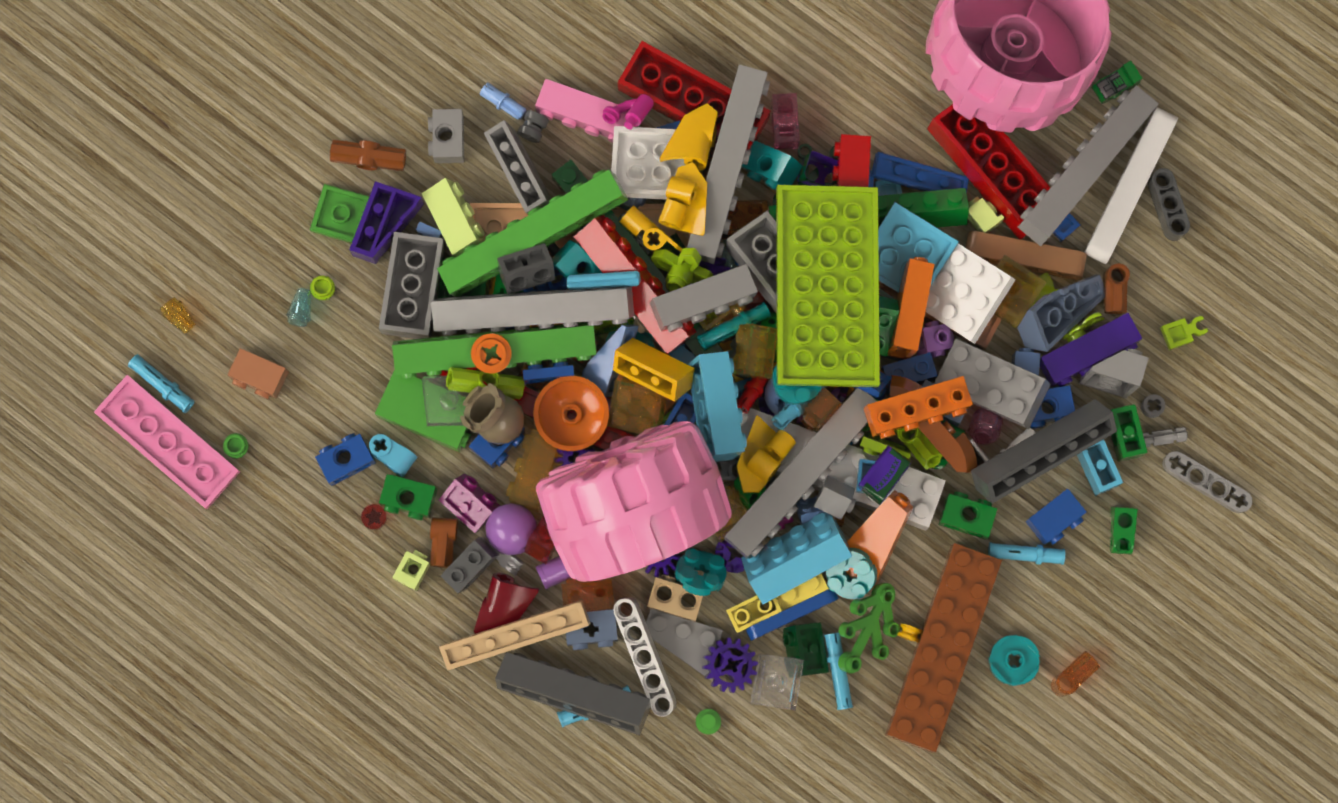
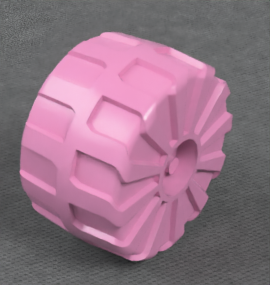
[926,0,1112,133]
[536,421,732,582]

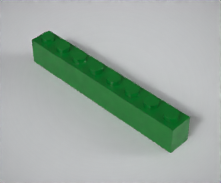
[769,188,969,228]

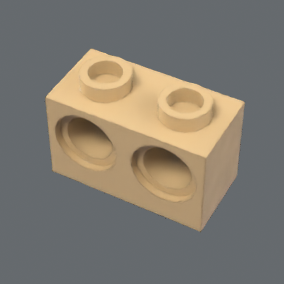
[647,575,703,622]

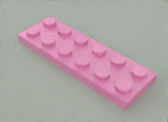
[94,375,240,509]

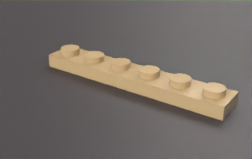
[439,600,591,671]

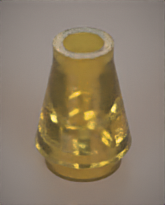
[160,297,196,334]

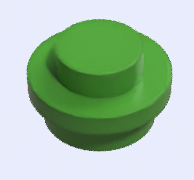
[223,433,249,459]
[696,709,721,735]

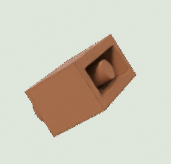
[228,348,289,400]

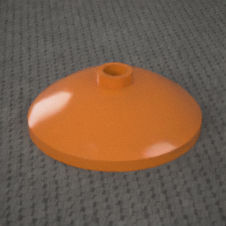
[533,376,609,451]

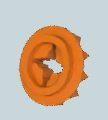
[471,333,512,374]

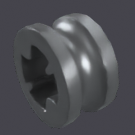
[1141,394,1165,418]

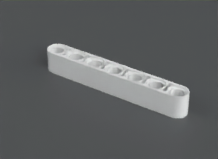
[1084,107,1178,265]

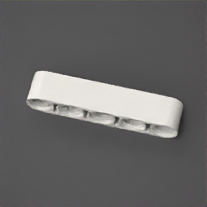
[613,597,677,717]

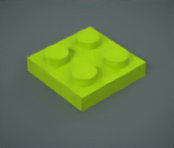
[860,431,911,459]

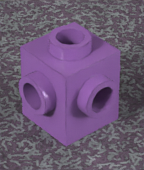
[916,321,954,358]

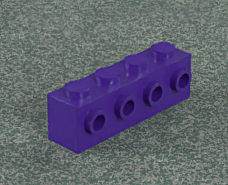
[1040,313,1143,387]

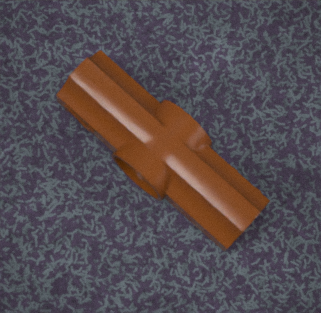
[330,140,407,171]

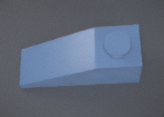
[582,325,639,397]

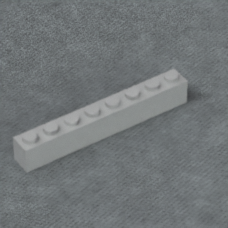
[687,65,770,264]
[1018,85,1159,246]
[431,286,634,335]
[724,388,877,559]

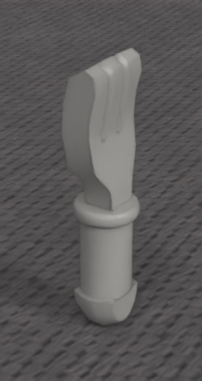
[477,537,523,576]

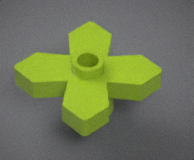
[651,248,714,292]

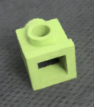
[968,196,1004,233]
[392,550,430,591]

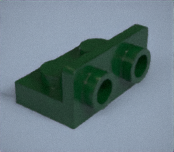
[783,622,829,678]

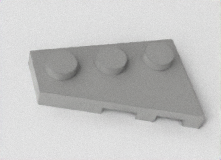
[646,609,723,676]

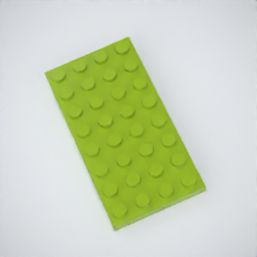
[776,185,880,387]

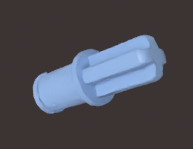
[480,82,526,120]

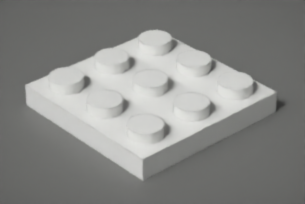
[611,126,685,200]
[925,244,1016,344]

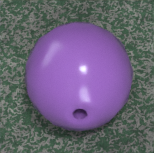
[486,503,537,556]

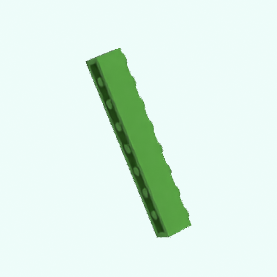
[437,169,628,297]
[392,322,596,378]

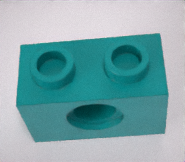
[742,141,802,190]
[552,240,602,279]

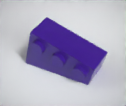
[349,181,424,264]

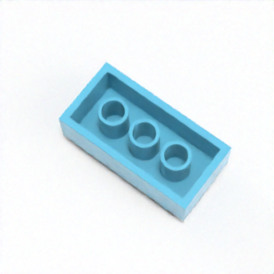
[688,351,747,462]
[741,512,853,604]

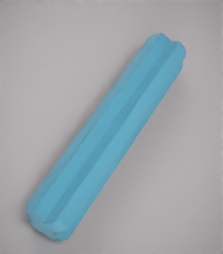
[567,271,641,290]

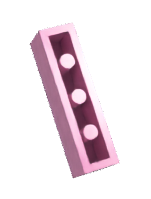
[535,79,629,143]

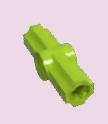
[446,367,525,399]
[895,428,942,470]

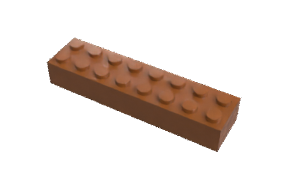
[885,543,1002,753]

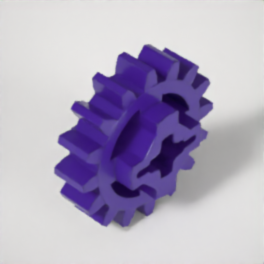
[702,638,758,693]

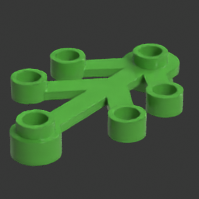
[838,583,900,674]

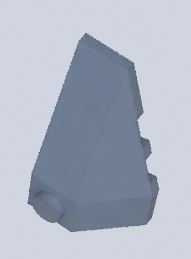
[1017,274,1105,352]

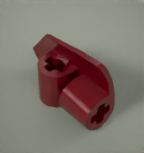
[474,572,539,634]

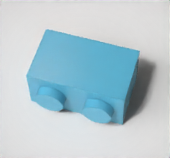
[1077,439,1123,496]

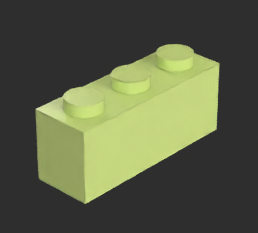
[422,178,485,257]

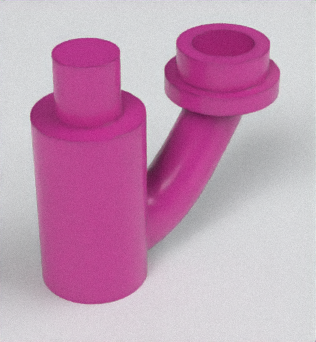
[602,94,654,130]

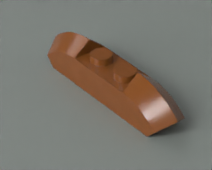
[890,375,977,473]

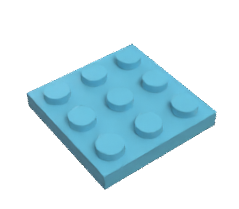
[878,202,959,293]

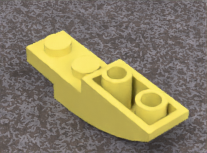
[726,573,829,633]

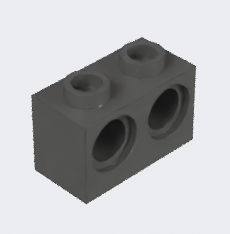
[497,243,555,295]
[441,538,499,594]

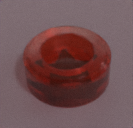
[361,504,387,530]

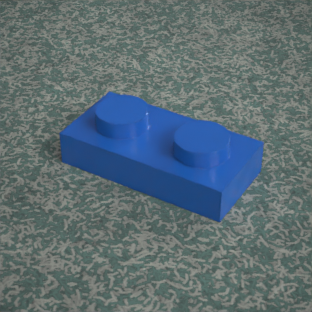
[523,362,575,384]

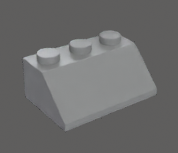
[1079,349,1149,398]

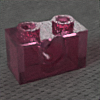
[771,93,800,149]

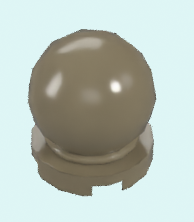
[460,383,525,445]

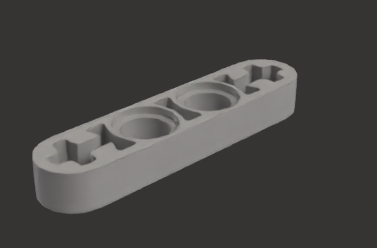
[1162,451,1252,513]

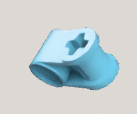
[369,434,418,477]

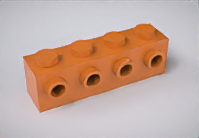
[863,376,973,439]

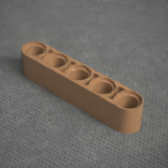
[965,231,1087,280]

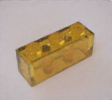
[506,429,557,512]

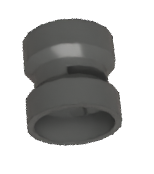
[517,110,549,143]

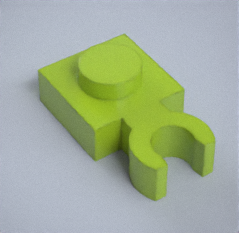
[1160,316,1208,351]

